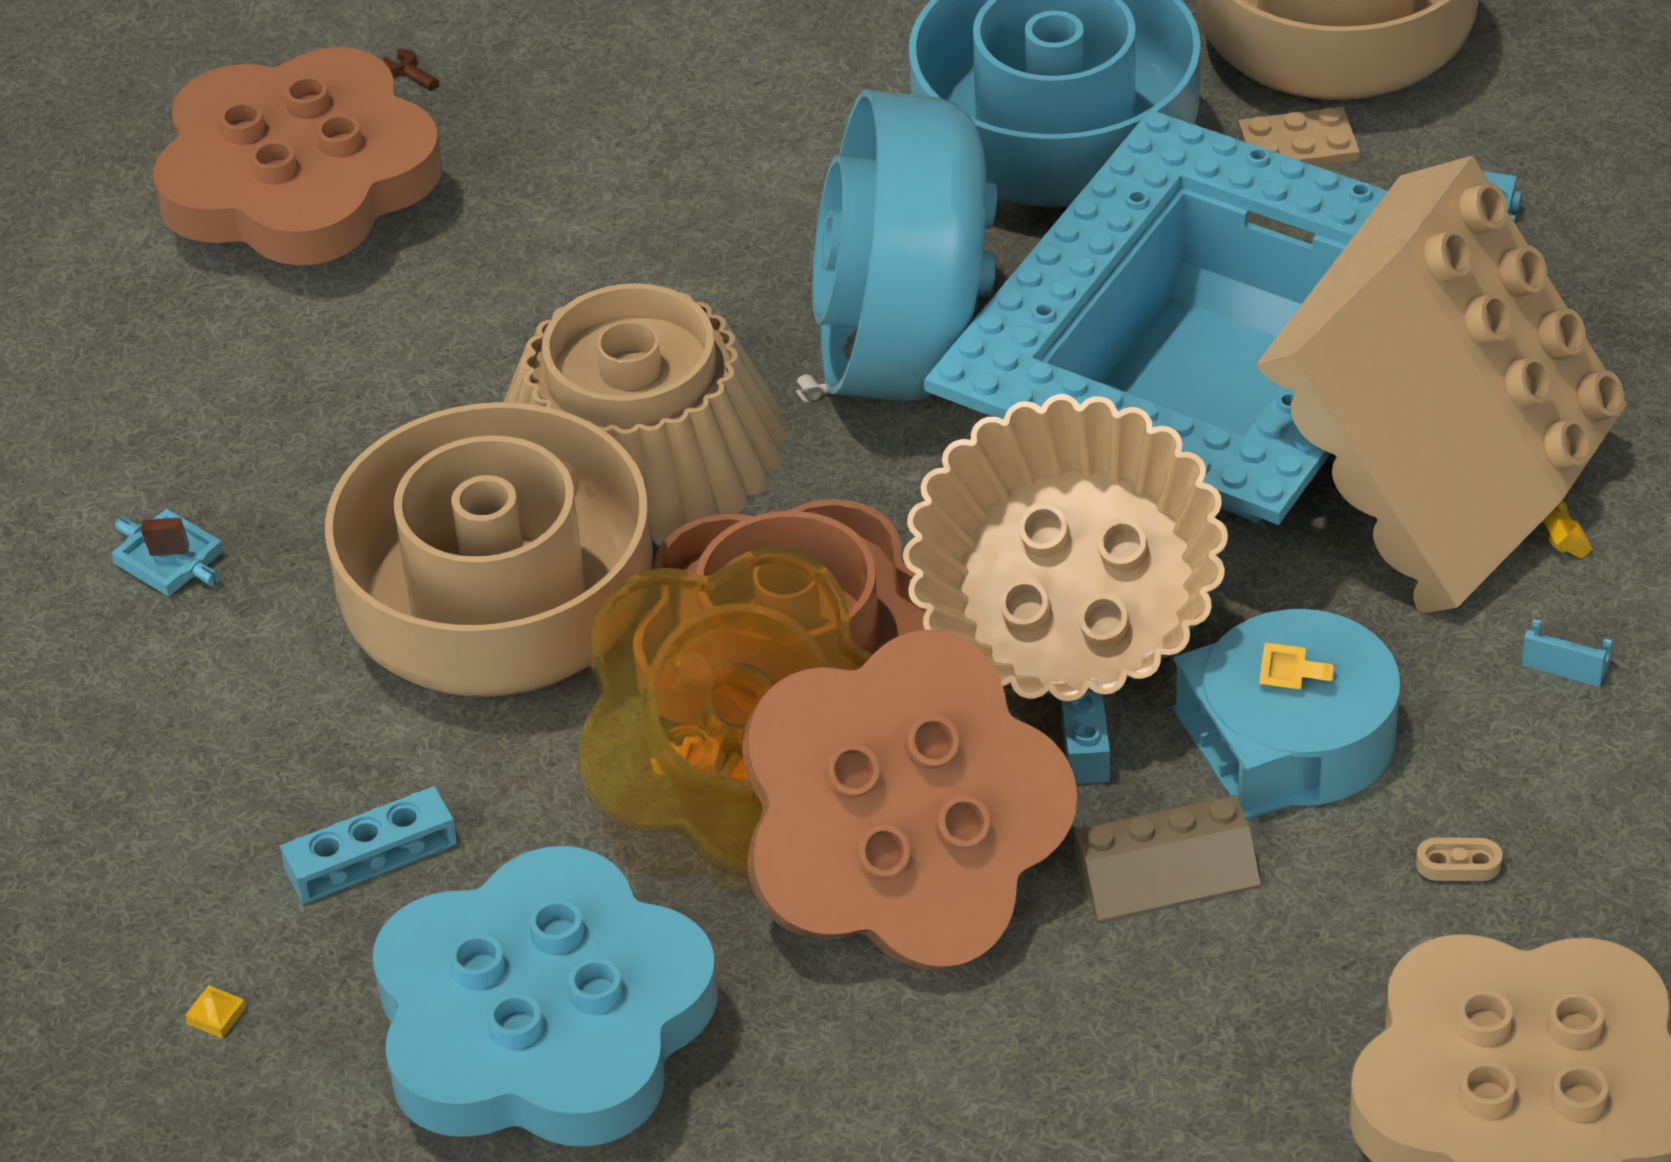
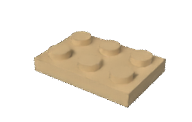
[1238,106,1360,166]

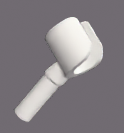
[796,374,830,402]

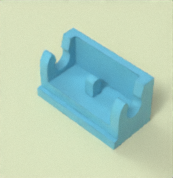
[1521,619,1613,687]

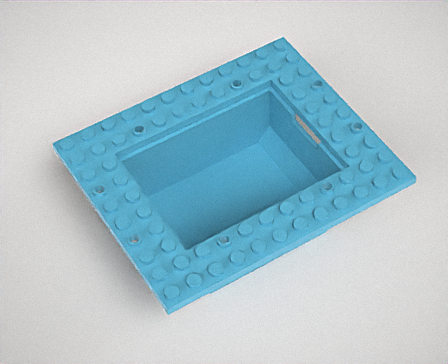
[924,110,1388,525]

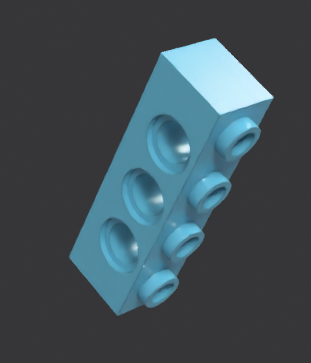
[280,786,457,904]

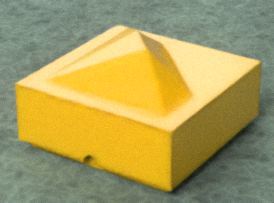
[185,985,246,1039]

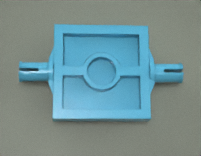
[111,508,224,597]

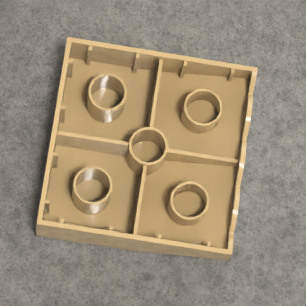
[1256,155,1627,614]

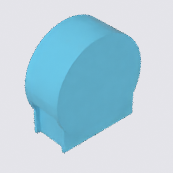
[1173,609,1400,820]

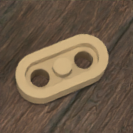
[1416,838,1502,881]

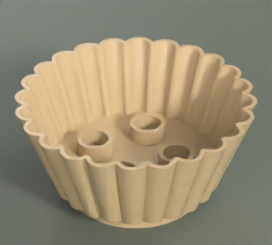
[503,283,787,541]
[903,394,1228,701]

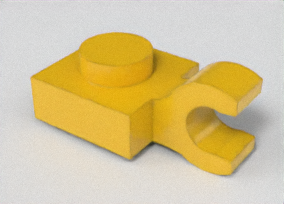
[1541,500,1593,558]
[1259,642,1335,689]

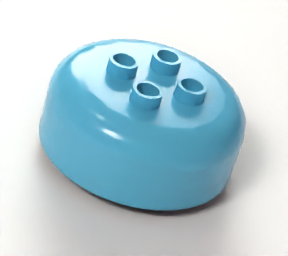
[909,0,1201,207]
[812,89,997,402]

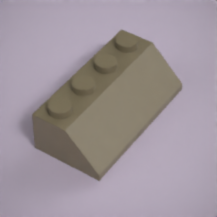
[1074,795,1261,923]

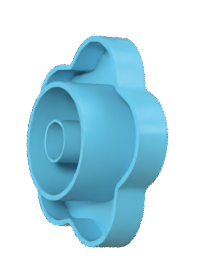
[373,846,718,1146]

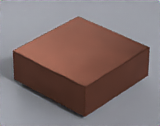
[141,517,190,556]

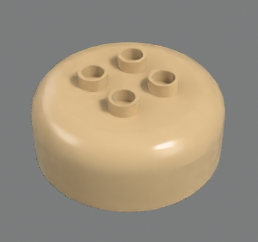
[1195,0,1479,100]
[325,402,653,697]

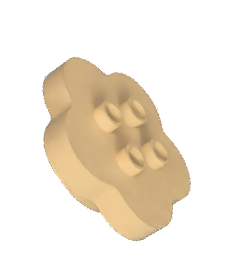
[1349,934,1671,1162]

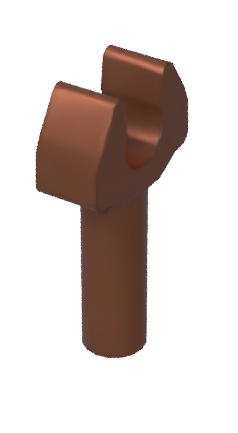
[383,48,439,91]

